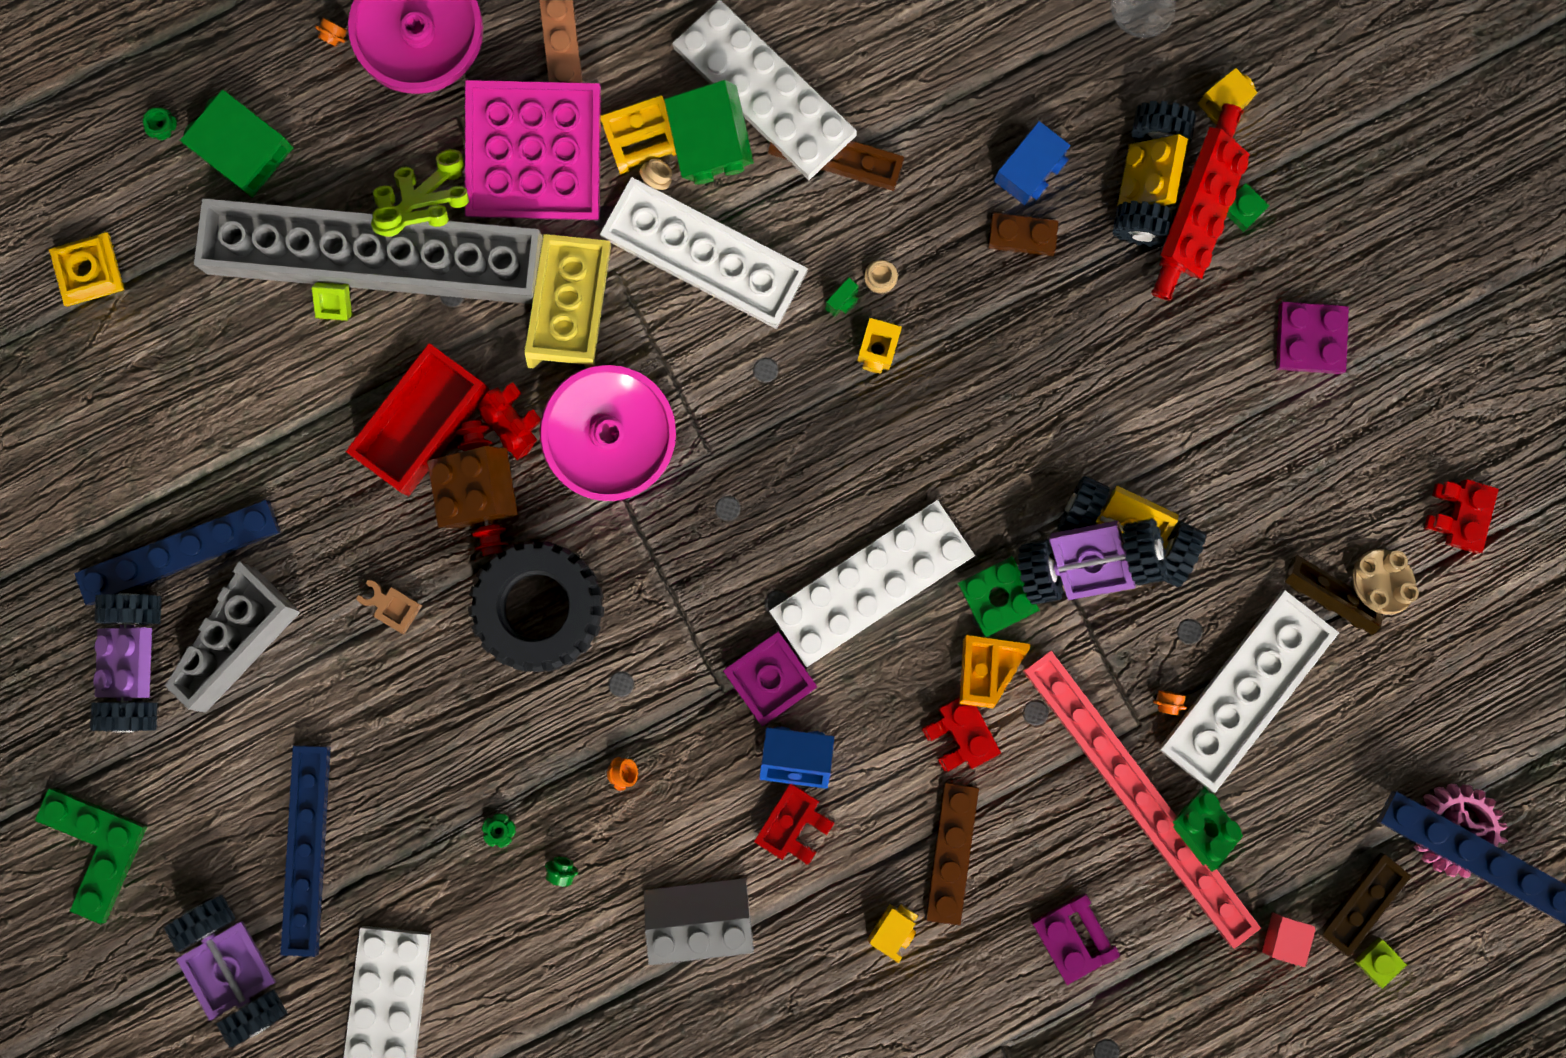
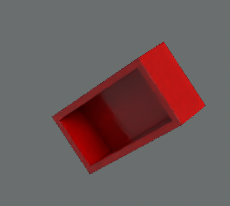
[345,343,490,497]

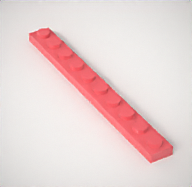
[1023,651,1261,949]

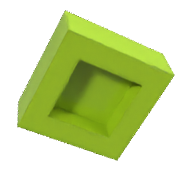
[312,282,352,321]
[1354,937,1407,989]

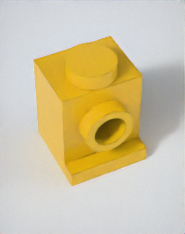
[857,318,902,373]
[867,904,918,963]

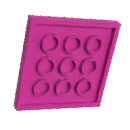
[465,80,601,220]

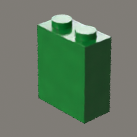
[664,80,754,185]
[180,89,293,198]

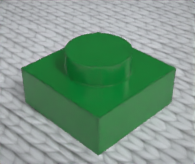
[1226,183,1270,232]
[825,278,859,318]

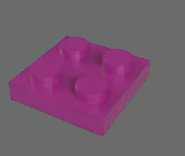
[1276,302,1349,374]
[723,631,817,726]

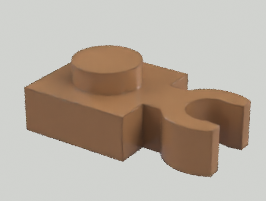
[356,580,422,634]

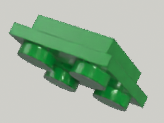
[957,556,1040,638]
[1172,787,1243,872]

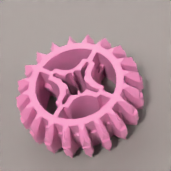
[1414,784,1508,878]

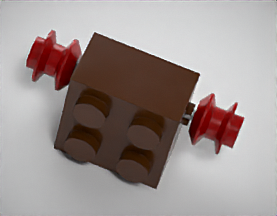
[427,420,518,557]

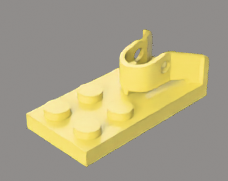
[525,234,611,368]

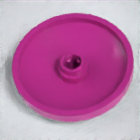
[348,0,483,94]
[539,365,676,501]

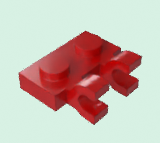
[477,382,541,460]
[1424,479,1499,554]
[921,697,1001,772]
[754,784,835,865]

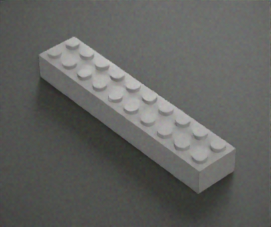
[194,198,543,304]

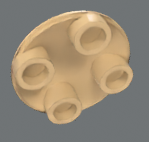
[1352,549,1419,615]

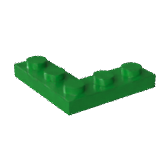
[35,788,148,924]

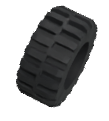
[468,540,604,672]

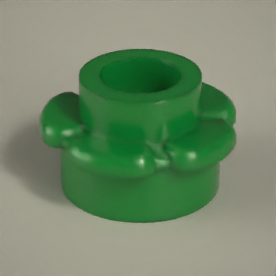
[143,108,177,140]
[482,813,516,848]
[545,856,579,886]

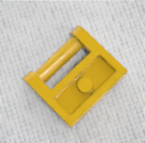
[601,95,676,174]

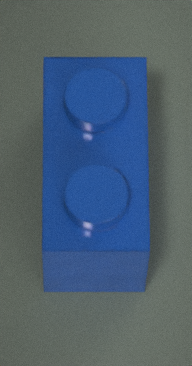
[994,121,1071,205]
[760,727,835,789]

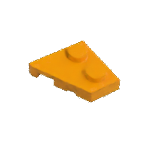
[959,635,1030,708]

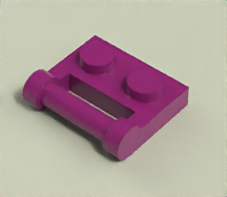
[1031,893,1120,985]

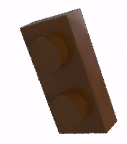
[988,213,1059,256]

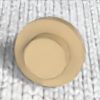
[640,159,672,190]
[864,260,898,293]

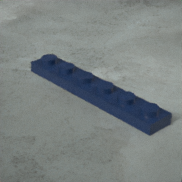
[74,500,281,605]
[280,745,331,957]
[1376,791,1566,924]

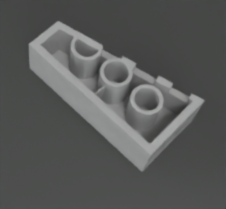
[165,561,300,713]

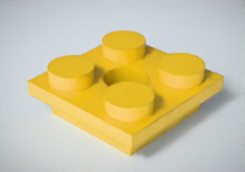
[49,232,125,307]

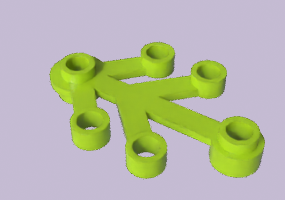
[371,149,469,237]

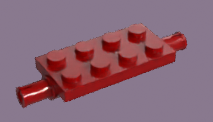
[1151,103,1250,301]

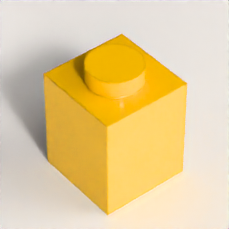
[1198,68,1258,124]

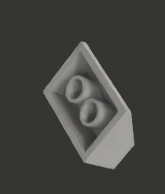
[644,878,754,965]

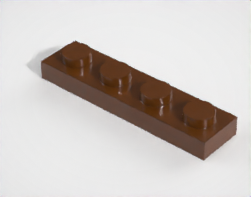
[768,141,904,191]
[925,783,979,926]

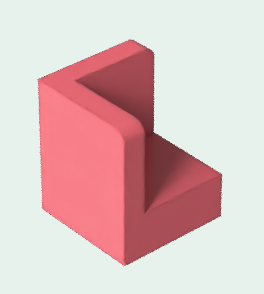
[1262,913,1315,968]

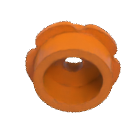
[315,18,348,47]
[1153,690,1187,715]
[607,757,638,791]

